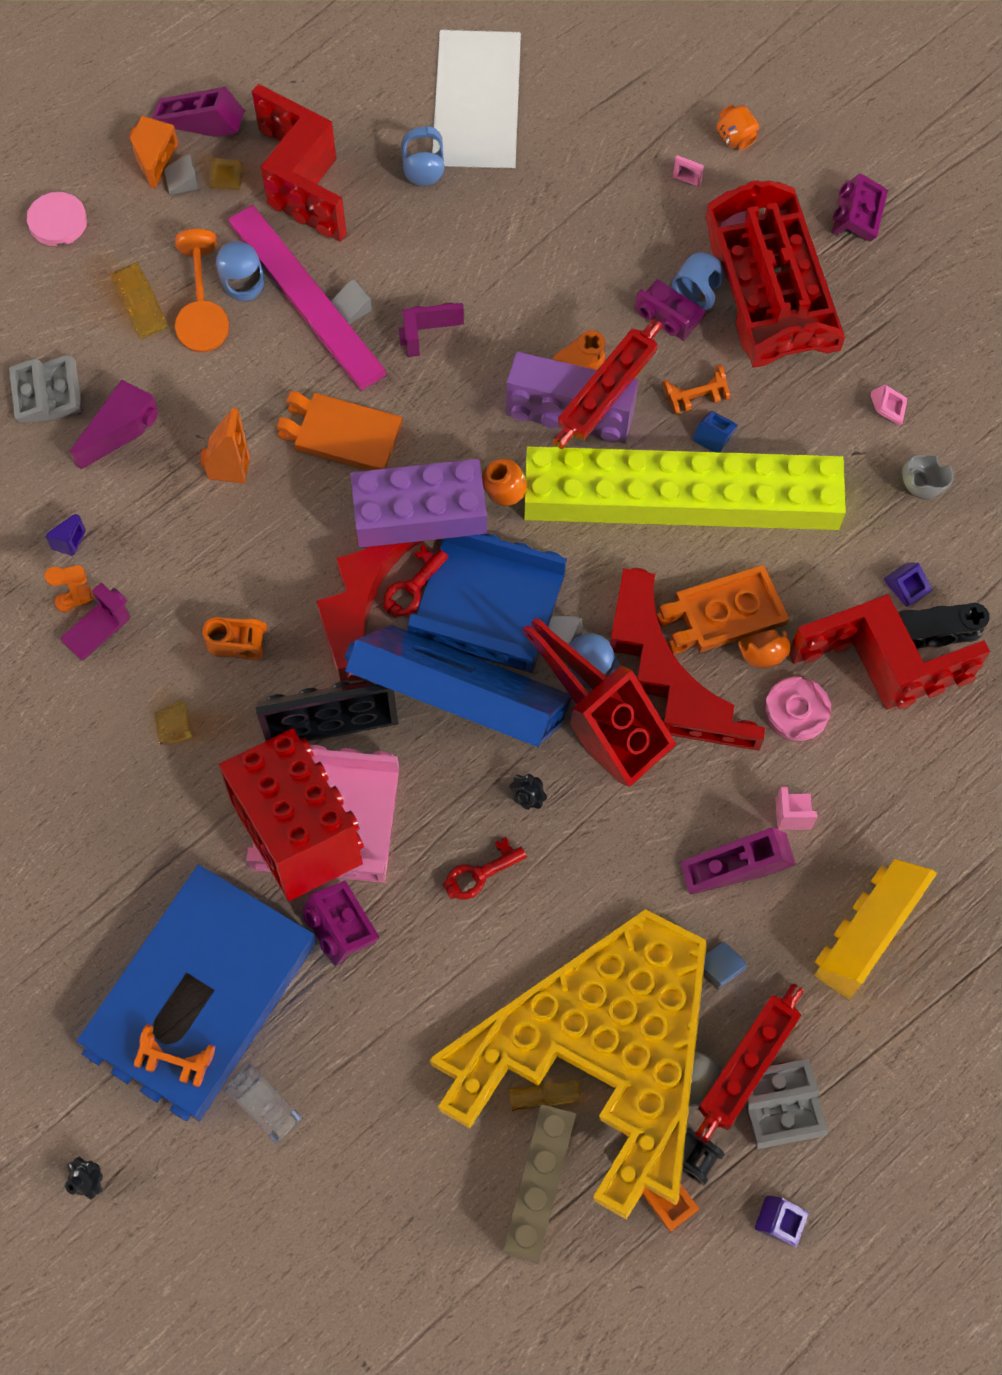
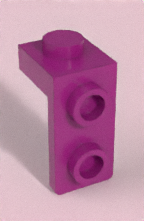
[398,303,464,357]
[61,582,131,661]

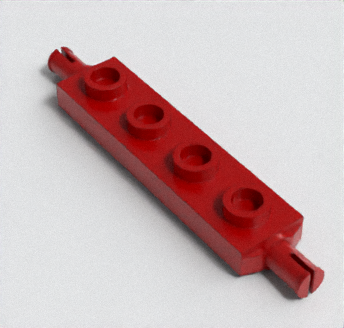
[552,319,662,449]
[695,984,804,1143]

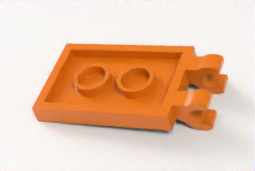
[276,391,403,471]
[657,565,790,654]

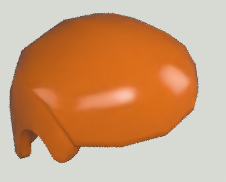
[738,629,791,669]

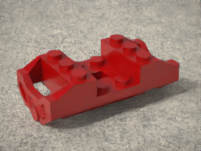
[705,180,845,368]

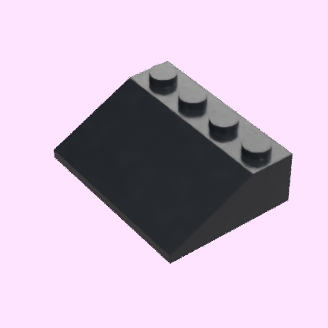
[256,679,398,742]

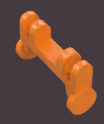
[662,364,731,414]
[44,565,94,612]
[134,1024,215,1088]

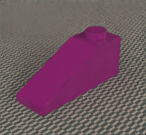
[152,87,245,137]
[70,380,158,469]
[680,827,796,894]

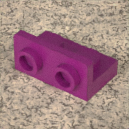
[832,173,888,242]
[635,279,706,341]
[302,880,380,966]

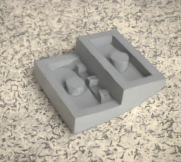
[9,354,82,423]
[745,1059,828,1149]

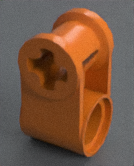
[552,330,605,370]
[202,617,267,660]

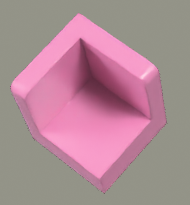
[775,786,817,830]

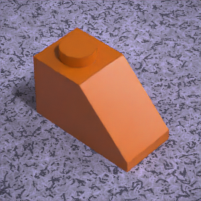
[129,116,179,189]

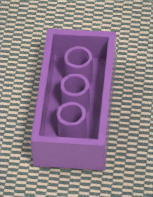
[506,351,639,444]
[350,459,487,548]

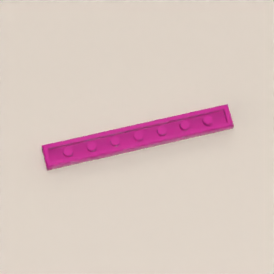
[228,205,386,391]

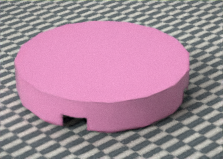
[26,192,87,246]
[764,676,831,741]

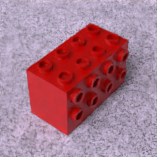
[218,728,364,902]

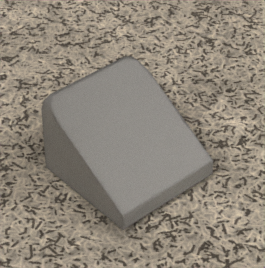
[164,154,198,195]
[331,279,372,324]
[548,616,583,645]

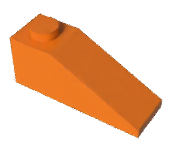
[200,408,250,484]

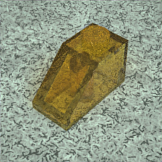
[110,262,168,340]

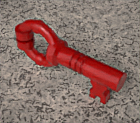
[383,545,449,618]
[443,836,527,900]

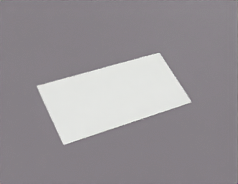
[432,30,521,168]

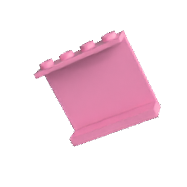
[246,745,399,883]

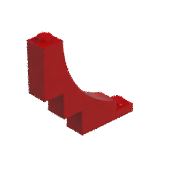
[316,541,422,682]
[610,568,765,751]

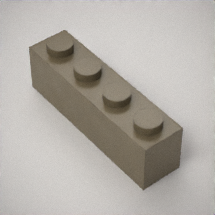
[503,1104,576,1264]

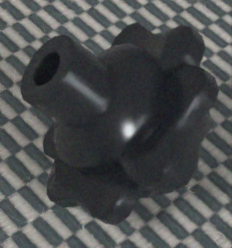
[509,774,547,810]
[65,1157,103,1200]

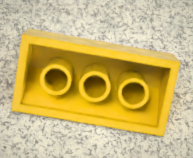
[814,859,937,1000]

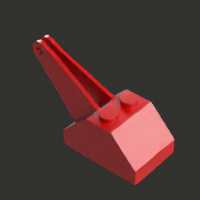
[523,618,676,787]

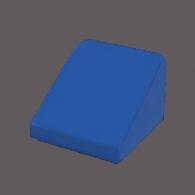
[693,411,738,452]

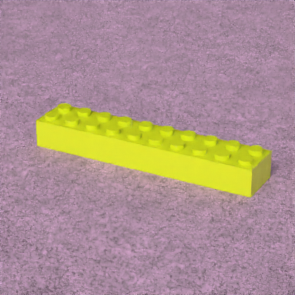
[524,446,846,530]

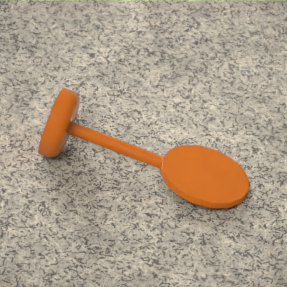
[175,229,230,352]

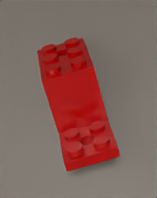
[251,84,347,242]
[789,594,990,710]

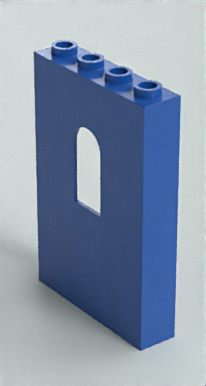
[345,625,572,747]
[76,864,317,1122]

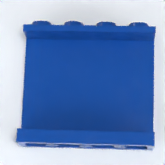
[408,534,567,673]

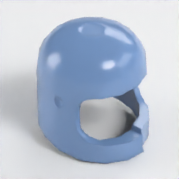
[401,126,444,186]
[216,241,264,301]
[672,252,725,310]
[568,633,620,689]

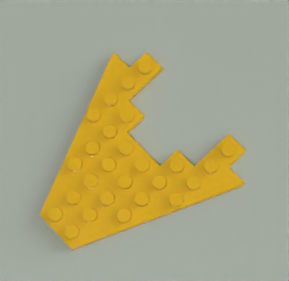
[430,909,707,1220]

